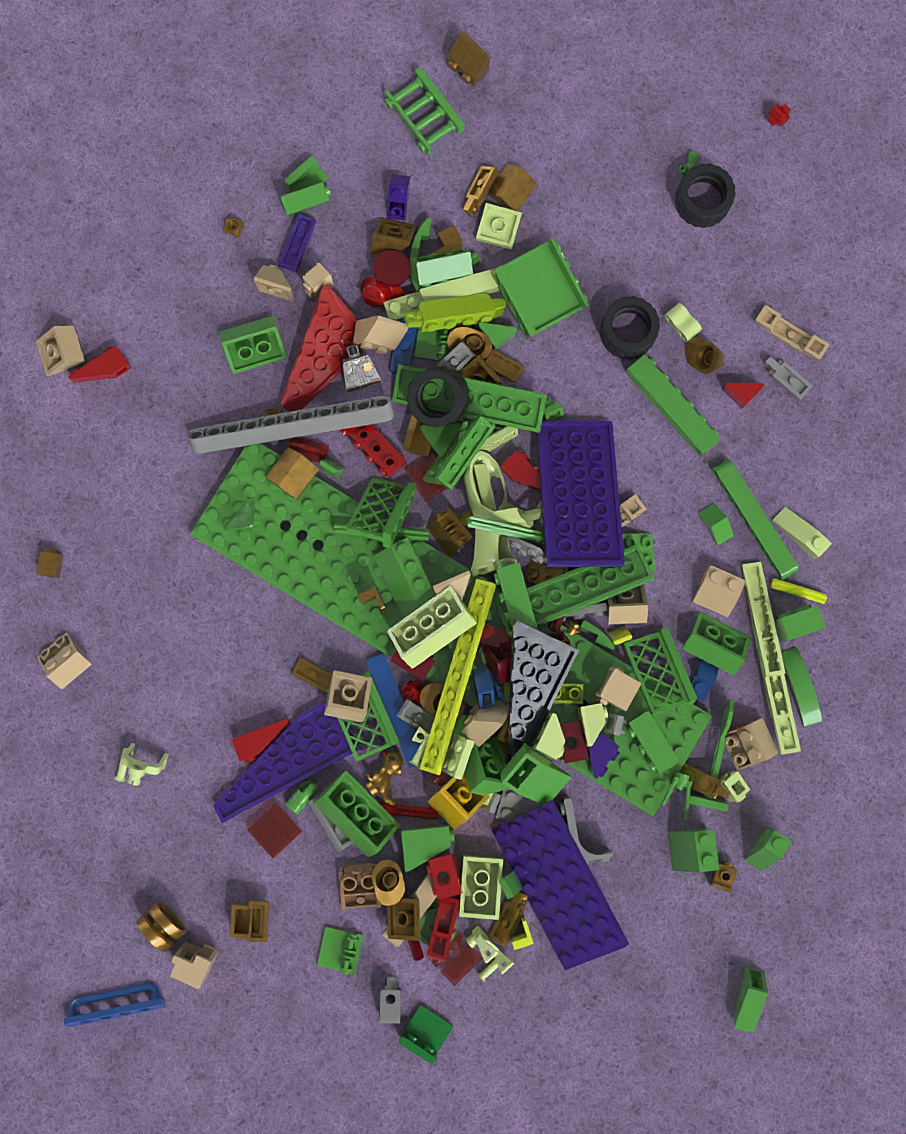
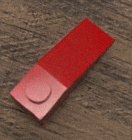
[232,719,290,764]

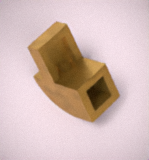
[429,225,462,255]

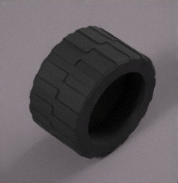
[675,164,736,228]
[600,296,660,359]
[407,366,470,427]

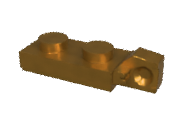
[463,166,499,217]
[681,763,731,799]
[489,891,528,947]

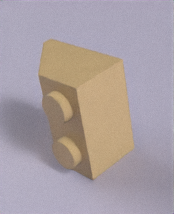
[353,315,409,354]
[36,326,85,376]
[693,565,746,617]
[606,584,648,624]
[324,670,372,722]
[461,701,509,747]

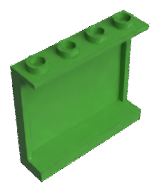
[491,238,588,340]

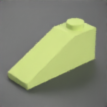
[772,507,832,560]

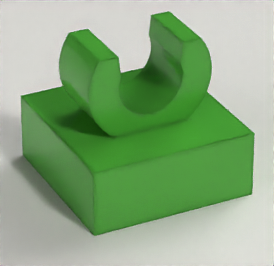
[543,398,564,421]

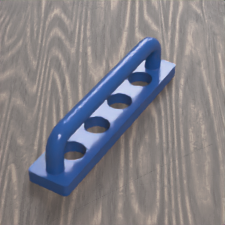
[64,983,166,1027]

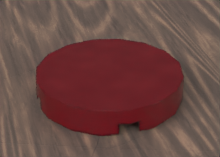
[373,250,411,287]

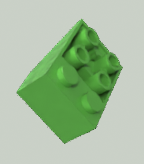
[500,743,572,804]

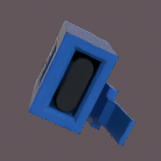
[473,668,507,709]

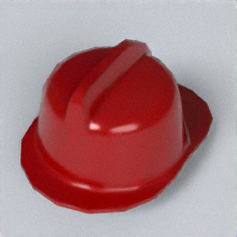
[361,276,404,307]

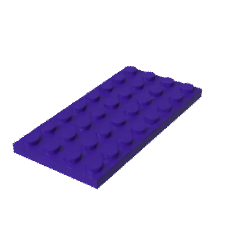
[537,421,625,567]
[491,800,629,970]

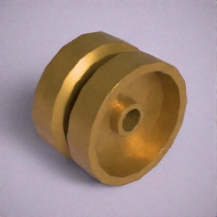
[136,901,187,952]

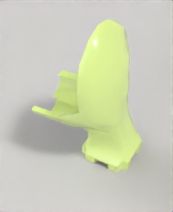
[463,451,541,576]

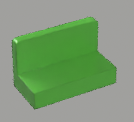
[284,156,328,192]

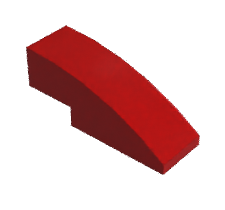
[426,897,460,962]

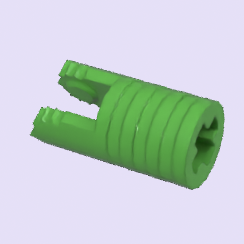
[285,778,319,814]

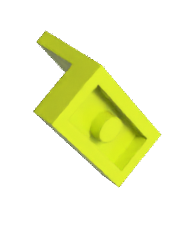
[511,916,534,950]

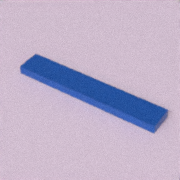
[366,653,423,768]

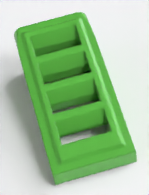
[320,459,345,480]

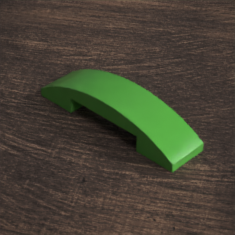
[410,218,432,293]
[781,647,822,727]

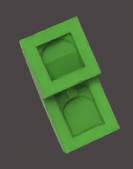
[580,620,615,651]
[498,869,523,899]

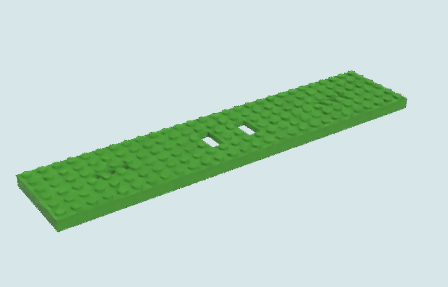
[190,443,712,816]

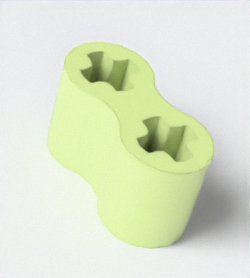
[664,303,702,342]

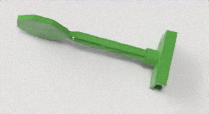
[689,699,734,812]

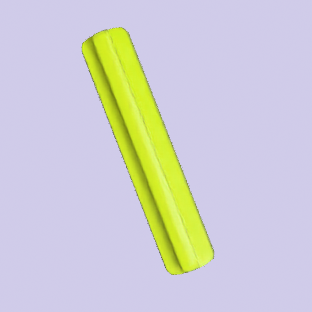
[771,578,827,604]

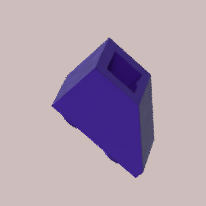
[387,174,411,221]
[587,733,620,779]

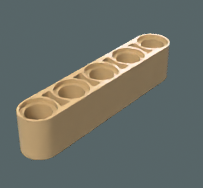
[382,871,449,948]

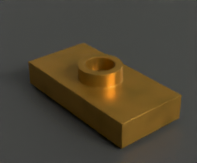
[485,349,525,384]

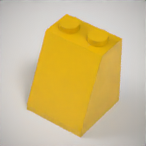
[427,773,489,830]

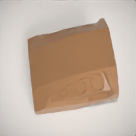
[339,862,381,911]

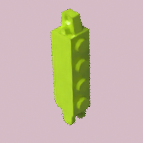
[404,293,507,332]

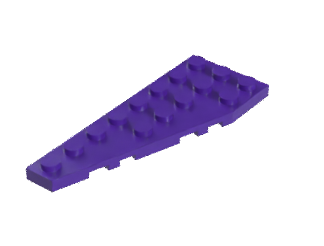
[213,701,361,823]

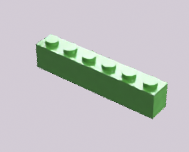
[626,354,720,457]

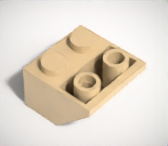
[37,632,92,690]
[725,717,779,771]

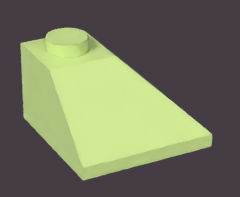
[577,703,608,747]
[531,713,565,760]

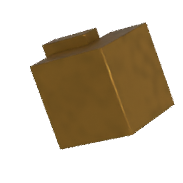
[230,900,270,942]

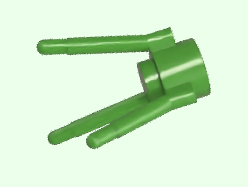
[660,771,693,822]

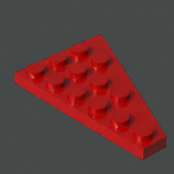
[279,284,364,412]

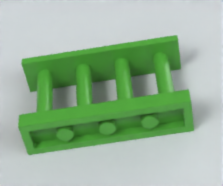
[384,66,465,156]

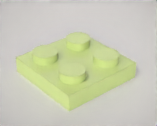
[476,203,522,250]
[441,733,474,780]

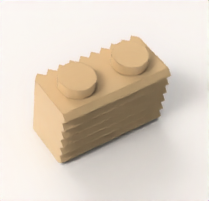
[302,263,334,300]

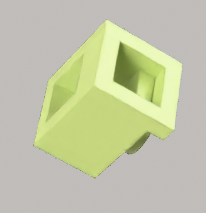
[720,771,750,803]

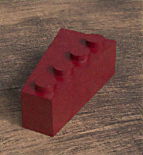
[483,631,571,684]

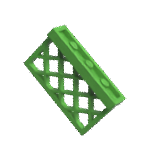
[423,415,495,490]
[346,477,416,548]
[623,627,697,715]
[325,671,400,762]

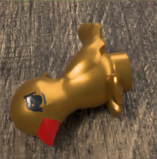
[365,750,403,805]

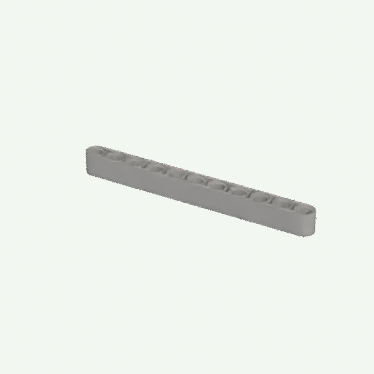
[187,396,395,454]

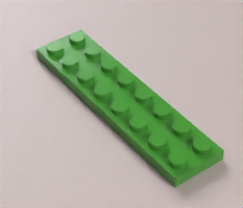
[392,364,547,433]
[494,544,654,638]

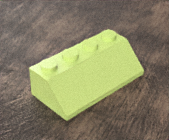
[387,585,477,669]

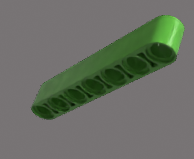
[712,459,799,580]

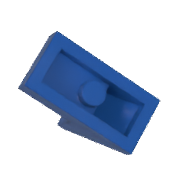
[691,659,719,701]

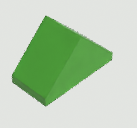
[479,322,517,350]
[698,504,734,546]

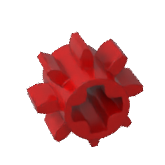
[768,103,791,127]
[401,680,425,705]

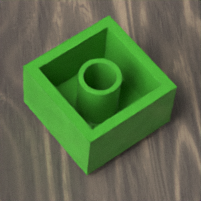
[774,604,826,642]

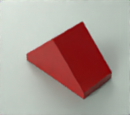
[723,383,764,409]

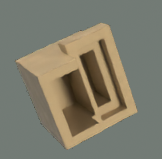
[594,666,641,711]
[170,941,219,990]

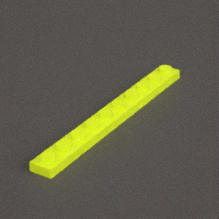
[420,579,496,775]

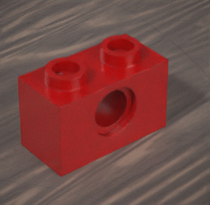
[426,853,463,900]

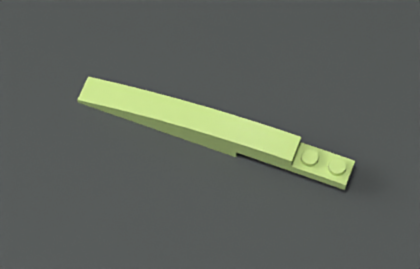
[384,253,564,320]
[742,562,801,755]

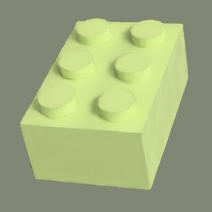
[459,854,503,920]

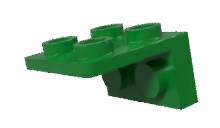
[399,1005,453,1065]

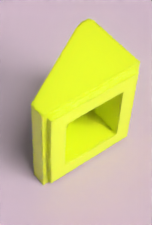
[608,626,632,646]

